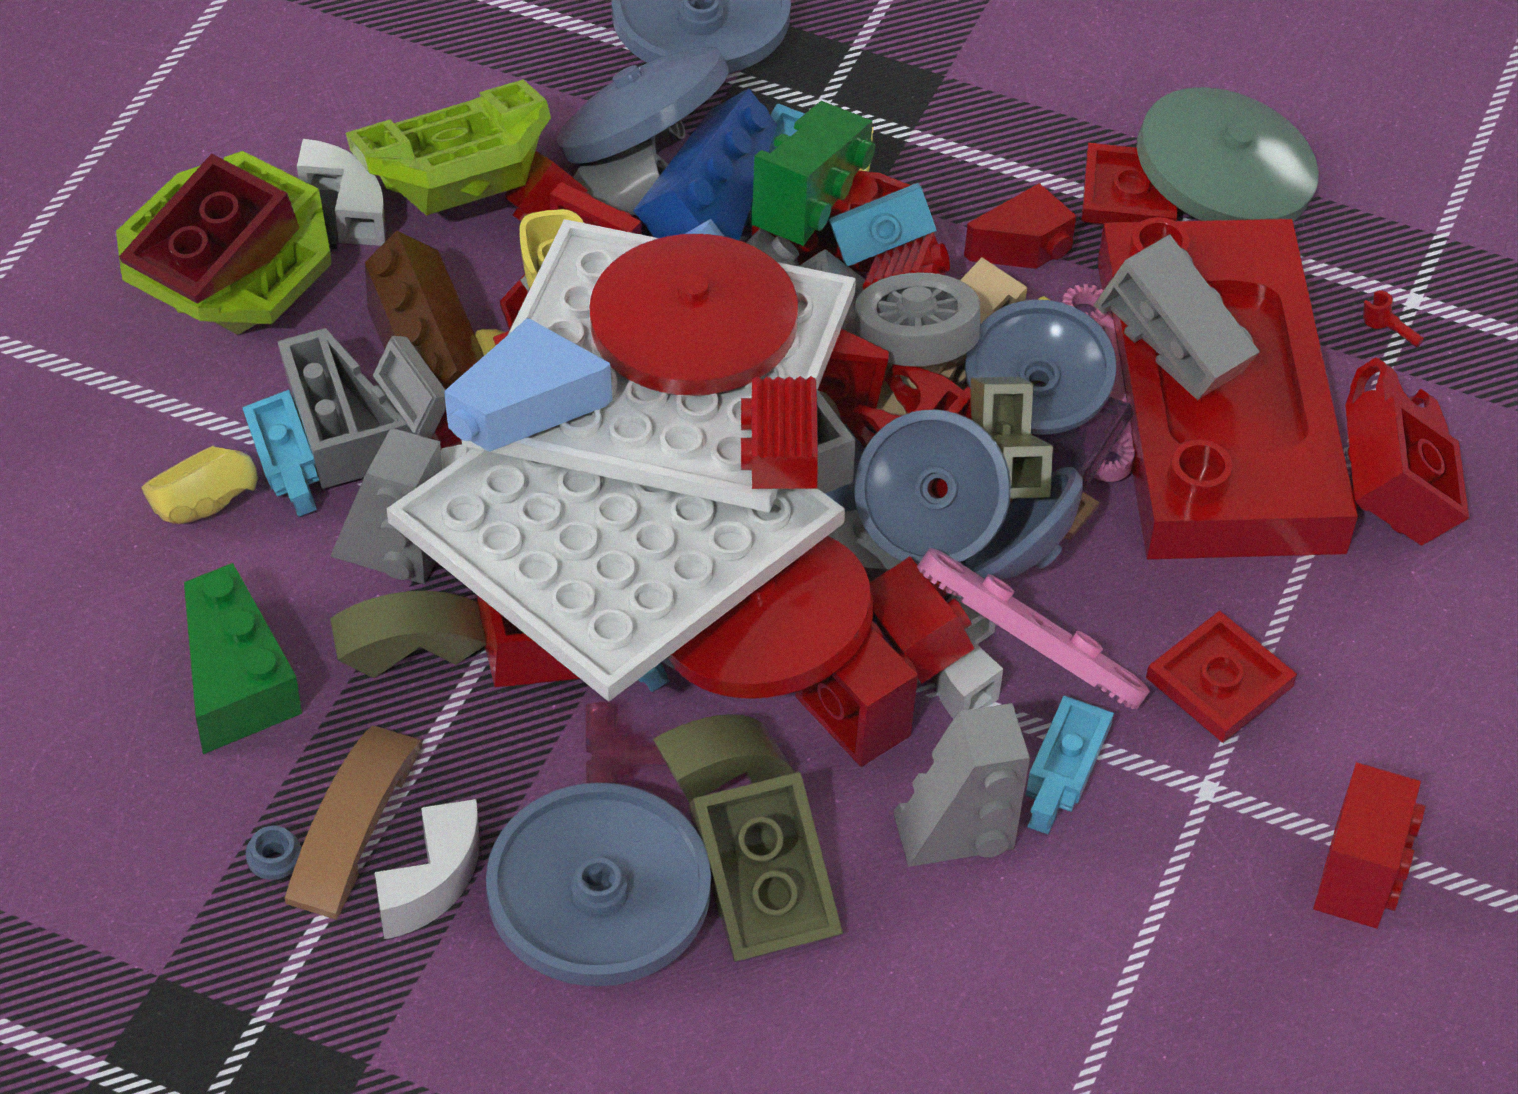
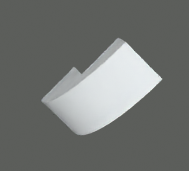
[297,139,386,246]
[933,594,1003,719]
[375,799,480,939]

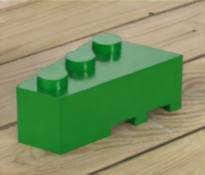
[752,100,876,246]
[184,563,302,754]

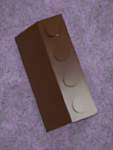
[365,231,484,411]

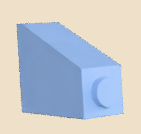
[444,318,612,452]

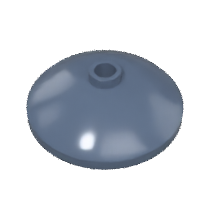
[965,300,1116,434]
[854,410,1011,565]
[961,467,1083,580]

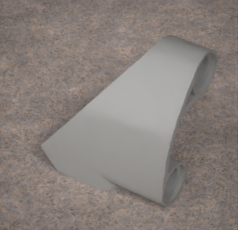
[573,120,685,216]

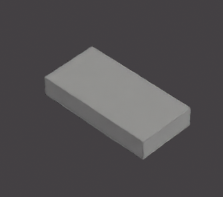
[373,336,446,439]

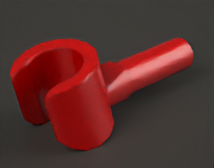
[1363,290,1424,348]

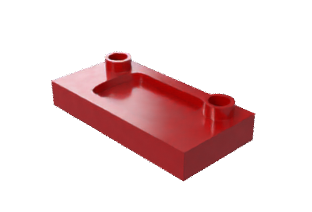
[1097,217,1358,560]

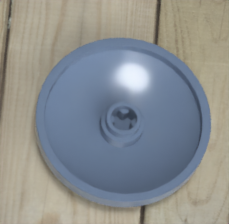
[612,0,791,73]
[557,47,729,163]
[486,783,711,986]

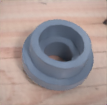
[246,826,301,880]

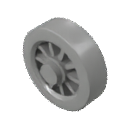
[854,273,981,367]

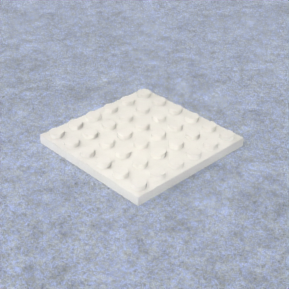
[462,219,856,512]
[387,448,845,702]

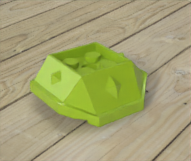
[346,79,551,216]
[116,151,331,335]

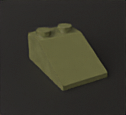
[688,772,843,962]

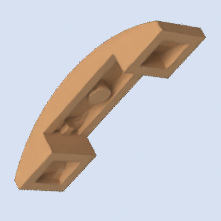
[285,725,422,920]

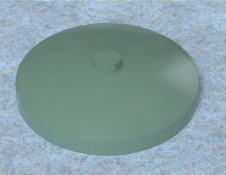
[1137,87,1319,222]

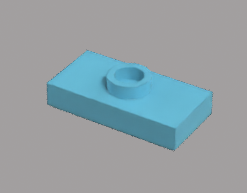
[828,183,937,267]

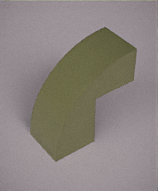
[971,377,1053,498]
[330,591,486,678]
[653,714,795,803]

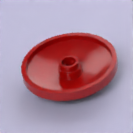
[589,234,798,396]
[668,536,873,699]

